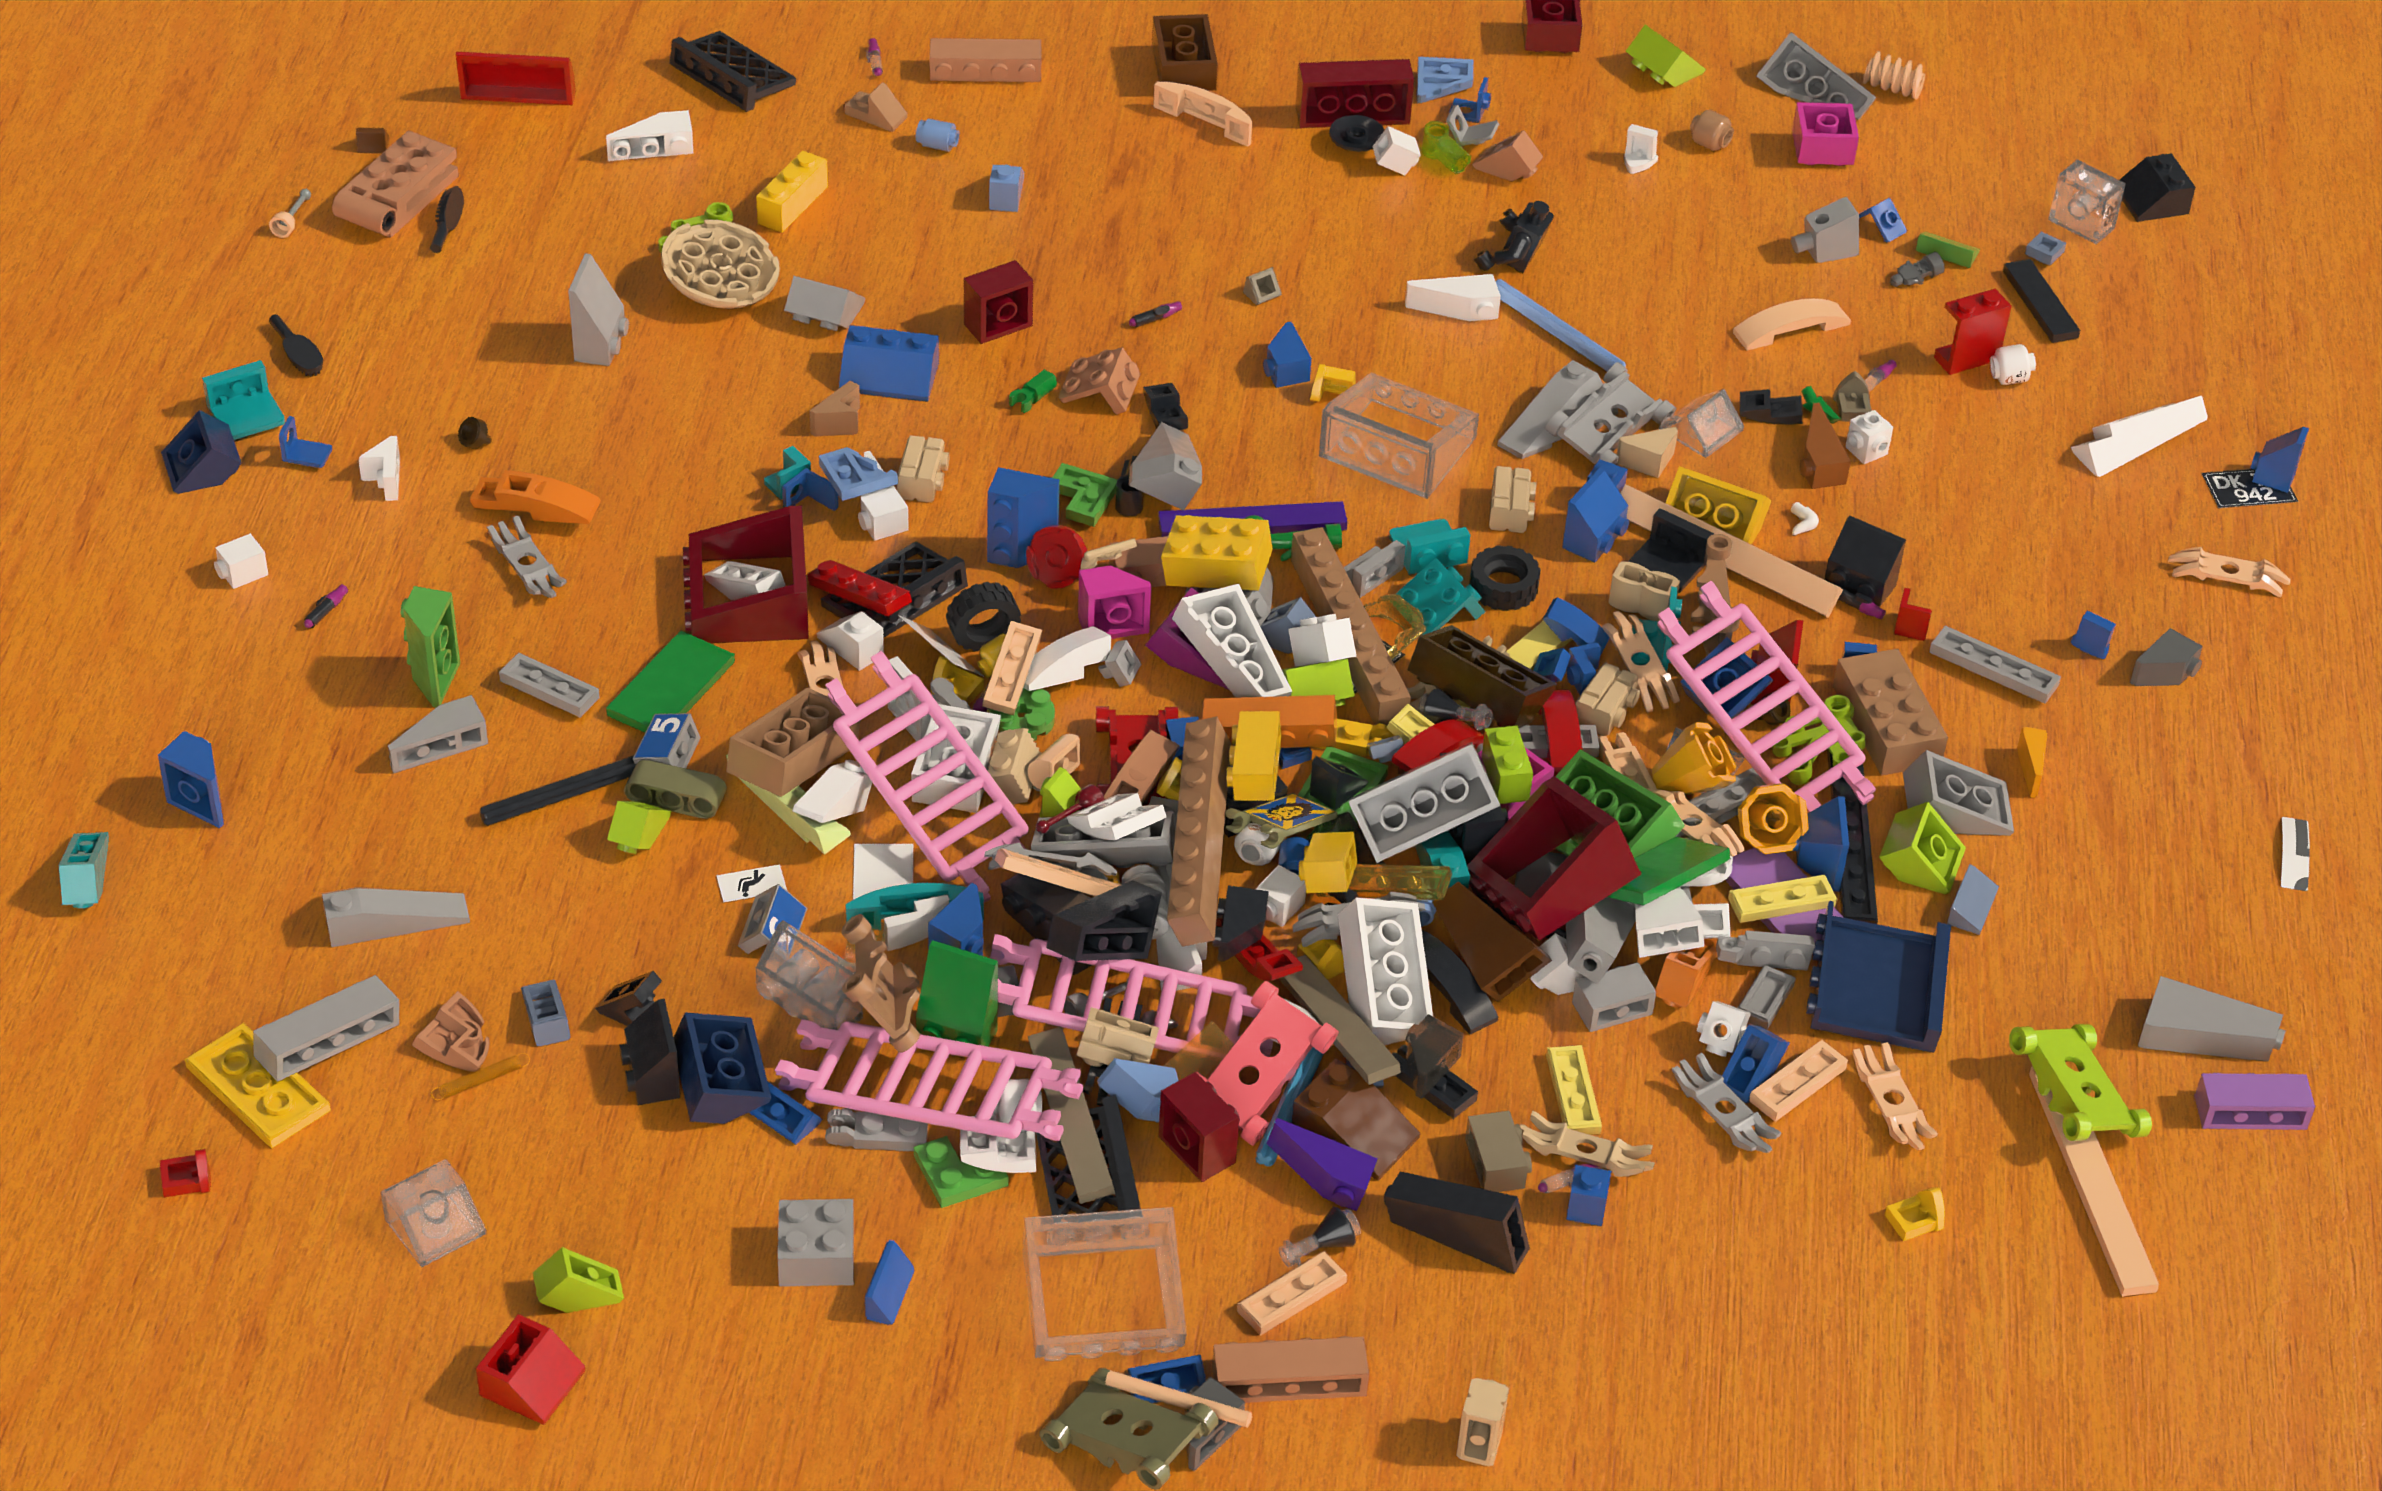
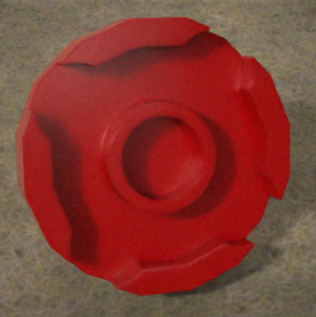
[1026,525,1087,589]

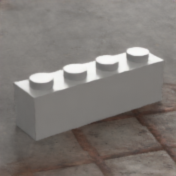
[253,975,399,1082]

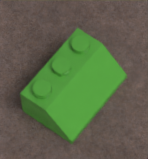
[400,586,460,707]

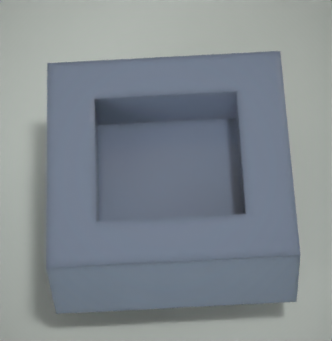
[2025,232,2066,266]
[1367,735,1404,763]

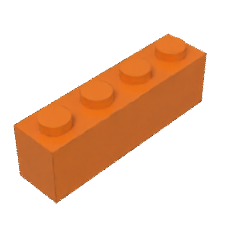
[1202,695,1337,748]

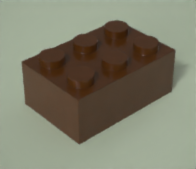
[1152,14,1218,91]

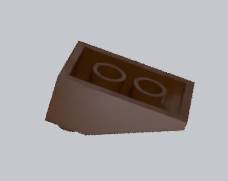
[1292,1058,1420,1181]

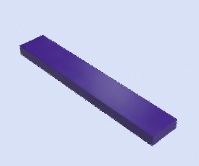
[1158,501,1347,537]

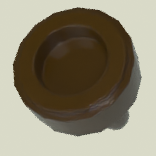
[458,417,492,449]
[1757,693,1791,725]

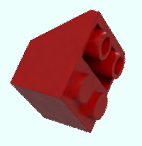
[476,1314,586,1425]

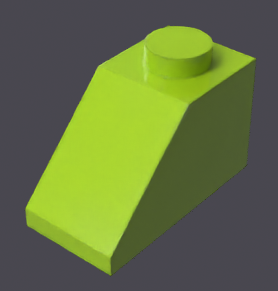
[607,801,671,854]
[533,1247,624,1313]

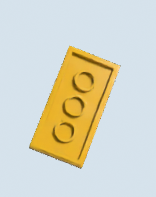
[185,1023,331,1149]

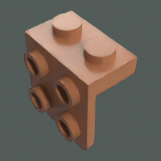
[1059,347,1140,414]

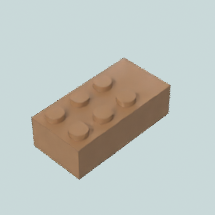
[1833,649,1948,776]
[726,687,861,797]

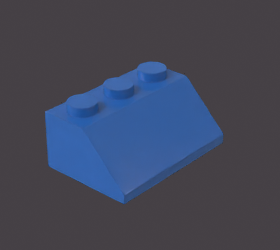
[839,325,939,402]
[987,467,1059,568]

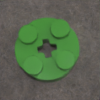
[989,688,1055,741]

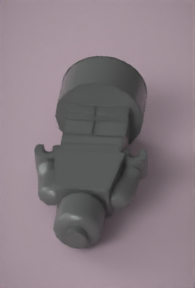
[1890,252,1945,287]

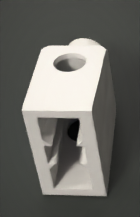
[1635,889,1704,958]

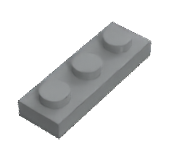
[499,653,600,718]

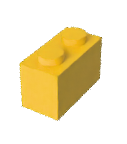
[1299,832,1357,893]

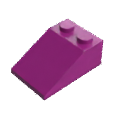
[1145,587,1229,690]

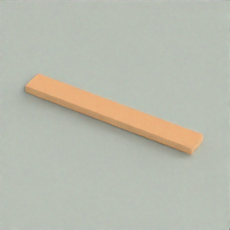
[1620,484,1843,618]
[2029,1066,2159,1296]

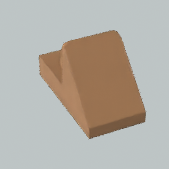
[845,82,907,132]
[810,380,860,436]

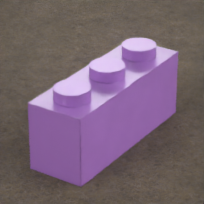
[2195,1073,2315,1130]

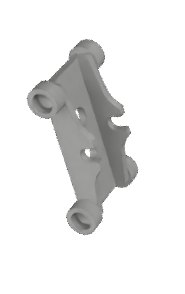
[1545,362,1676,465]

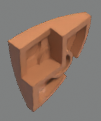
[412,991,489,1072]

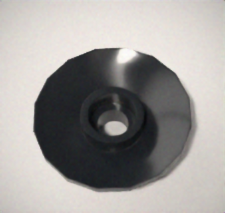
[1329,115,1385,152]

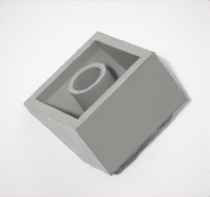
[784,276,866,331]

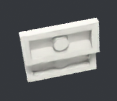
[1067,793,1166,840]
[960,1114,1036,1173]

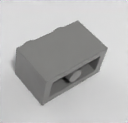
[1572,962,1656,1032]

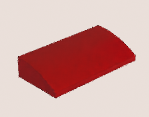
[456,51,576,105]

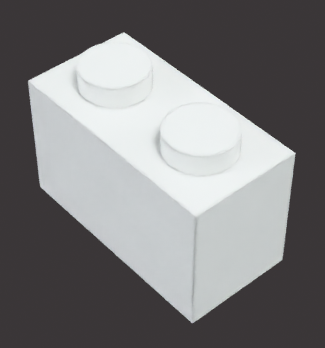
[1288,614,1356,667]

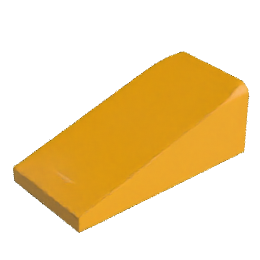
[2017,727,2047,798]

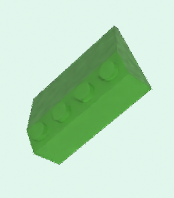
[1555,749,1685,858]

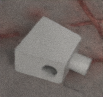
[1791,197,1859,263]

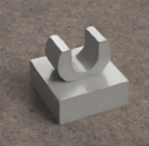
[1098,640,1141,687]

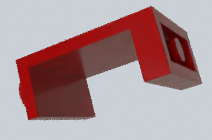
[1934,288,2012,375]

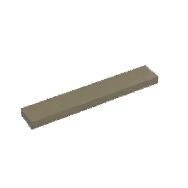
[1278,955,1401,1085]
[1028,1027,1115,1204]

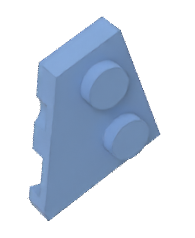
[1417,57,1473,103]
[818,447,898,501]

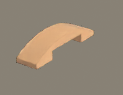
[1154,82,1252,146]
[1733,299,1851,350]

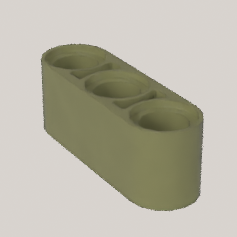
[624,760,727,819]

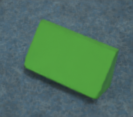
[1916,232,1980,268]

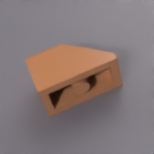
[1472,130,1543,181]

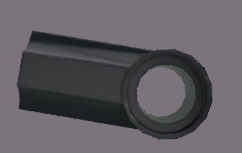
[1115,456,1145,516]

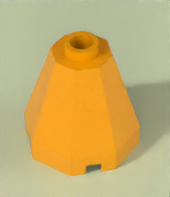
[1652,722,1736,795]
[1738,783,1809,854]

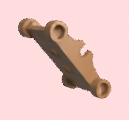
[1691,534,1740,656]
[841,914,920,1053]

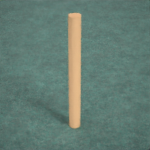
[1106,1370,1252,1427]

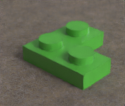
[1052,463,1117,527]
[914,1136,1009,1208]

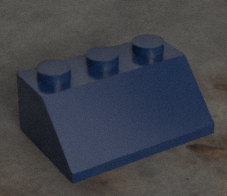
[674,1012,771,1124]

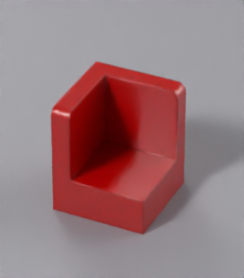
[1894,587,1932,641]

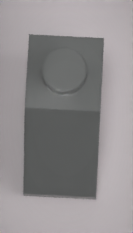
[2130,628,2203,686]
[1185,1377,1245,1471]

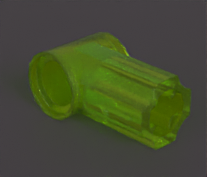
[1422,121,1471,174]

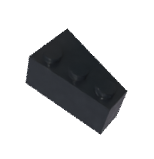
[1001,873,1092,976]
[1046,880,1162,961]

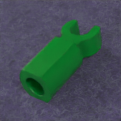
[1009,369,1057,413]

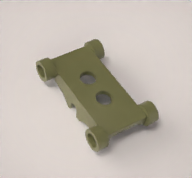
[1039,1367,1219,1490]

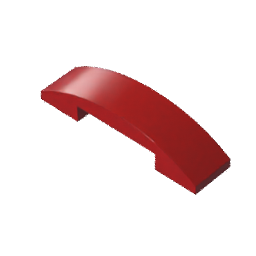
[1538,689,1583,776]
[1391,719,1484,772]
[1216,918,1303,981]

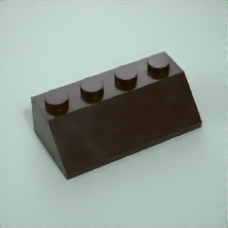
[1407,625,1557,728]

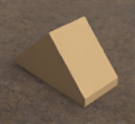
[1617,427,1678,478]

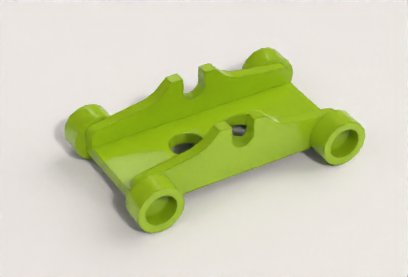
[2009,1024,2152,1141]

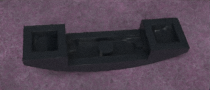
[1422,930,1499,1035]

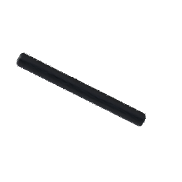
[480,755,636,826]

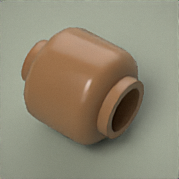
[1690,110,1734,151]

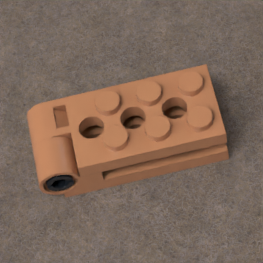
[332,130,459,237]

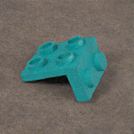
[202,360,285,440]
[1389,519,1471,575]
[1391,558,1486,635]

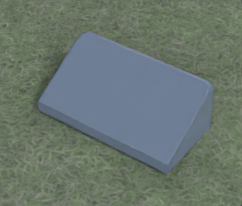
[1947,864,1999,935]

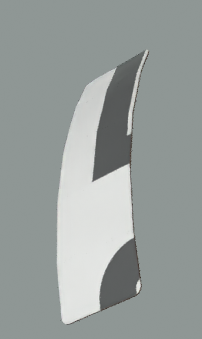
[2281,817,2310,891]

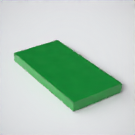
[606,631,735,733]
[1607,837,1730,906]

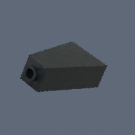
[1384,1171,1530,1274]

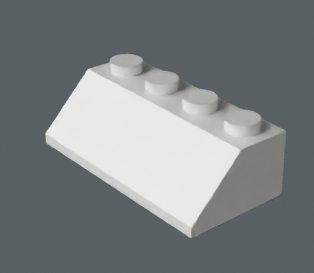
[1338,898,1435,1045]

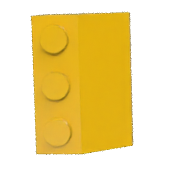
[1666,466,1772,544]

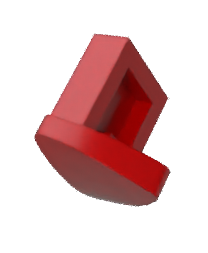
[160,1148,211,1197]

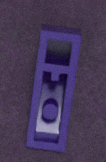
[1266,1118,1378,1211]

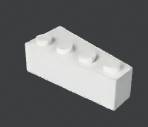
[1172,584,1292,698]

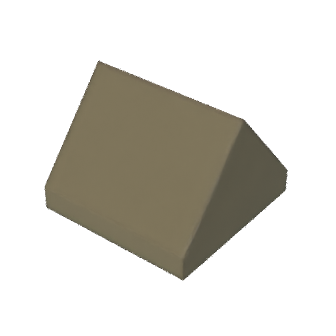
[1243,267,1282,305]

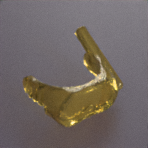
[1364,594,1426,659]

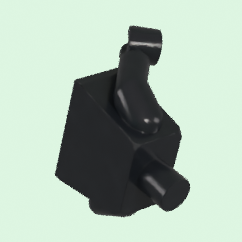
[1474,201,1554,273]

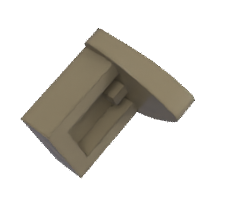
[1833,371,1872,422]

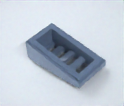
[521,980,571,1047]

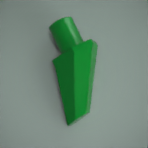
[1801,386,1841,423]

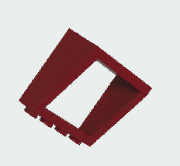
[683,505,809,643]
[1467,776,1641,940]

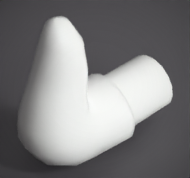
[1791,502,1819,535]

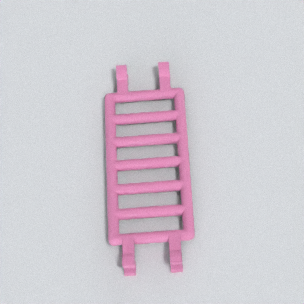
[1657,581,1876,813]
[825,651,1029,903]
[990,934,1273,1063]
[775,1019,1083,1141]

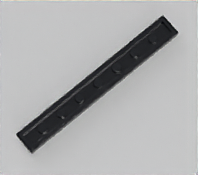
[1827,729,1878,924]

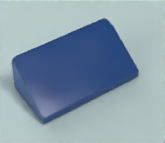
[749,1081,823,1145]
[865,1240,914,1325]
[1124,1354,1206,1403]

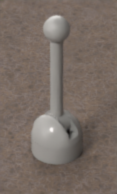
[1064,978,1129,1017]

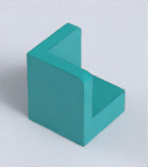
[764,446,811,500]

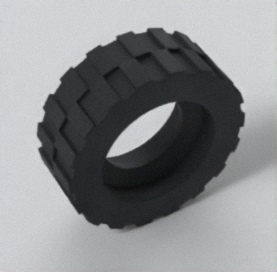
[1469,545,1541,611]
[946,582,1021,651]

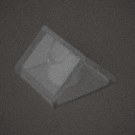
[1659,389,1744,458]

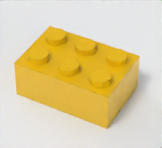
[1161,515,1273,591]

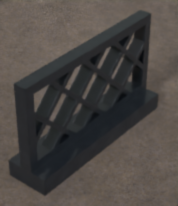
[670,31,796,112]
[820,541,968,638]
[1036,1095,1145,1240]

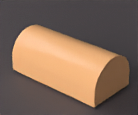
[1027,734,1080,789]

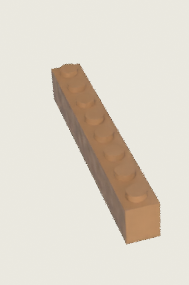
[1291,527,1411,726]
[1167,716,1231,947]

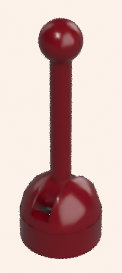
[1036,784,1104,834]

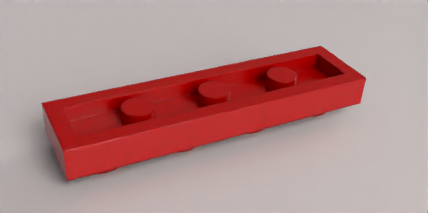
[807,560,912,616]

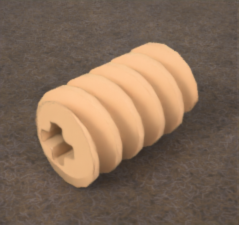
[1863,51,1925,99]

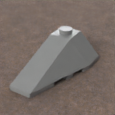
[1756,32,1876,120]
[1498,360,1618,459]
[1129,422,1202,510]
[321,887,470,947]

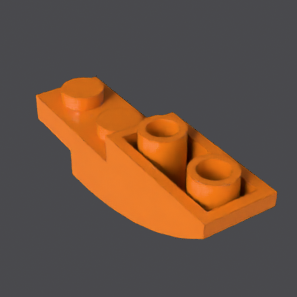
[470,470,601,524]

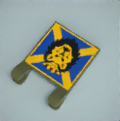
[1225,793,1337,849]

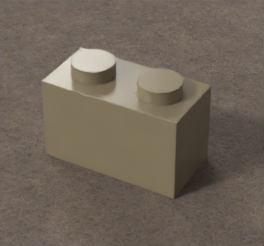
[1465,1111,1532,1192]

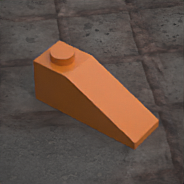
[1655,938,1717,1008]

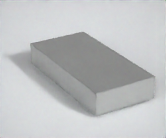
[1738,965,1796,1030]

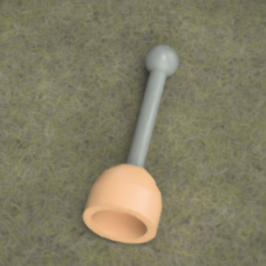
[269,189,311,238]

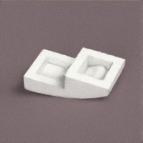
[884,895,949,951]

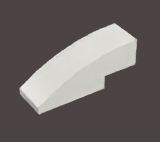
[1024,626,1111,691]

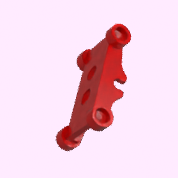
[1096,706,1178,806]

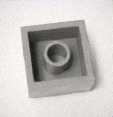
[778,1199,854,1286]

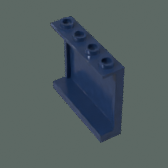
[1806,901,1951,1053]

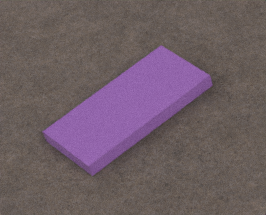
[1725,848,1844,943]

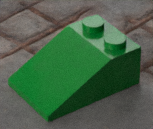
[916,940,998,1047]

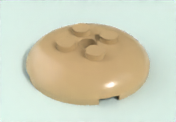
[661,220,780,309]

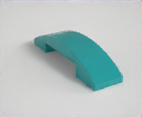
[846,883,984,930]

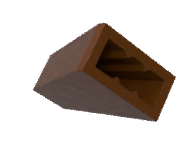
[1432,881,1552,1002]

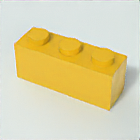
[756,150,828,233]
[1227,711,1281,801]

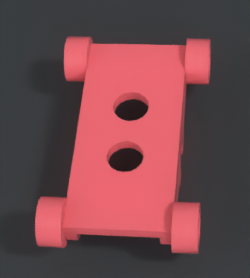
[1197,981,1339,1146]

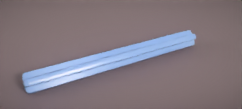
[1496,279,1626,372]

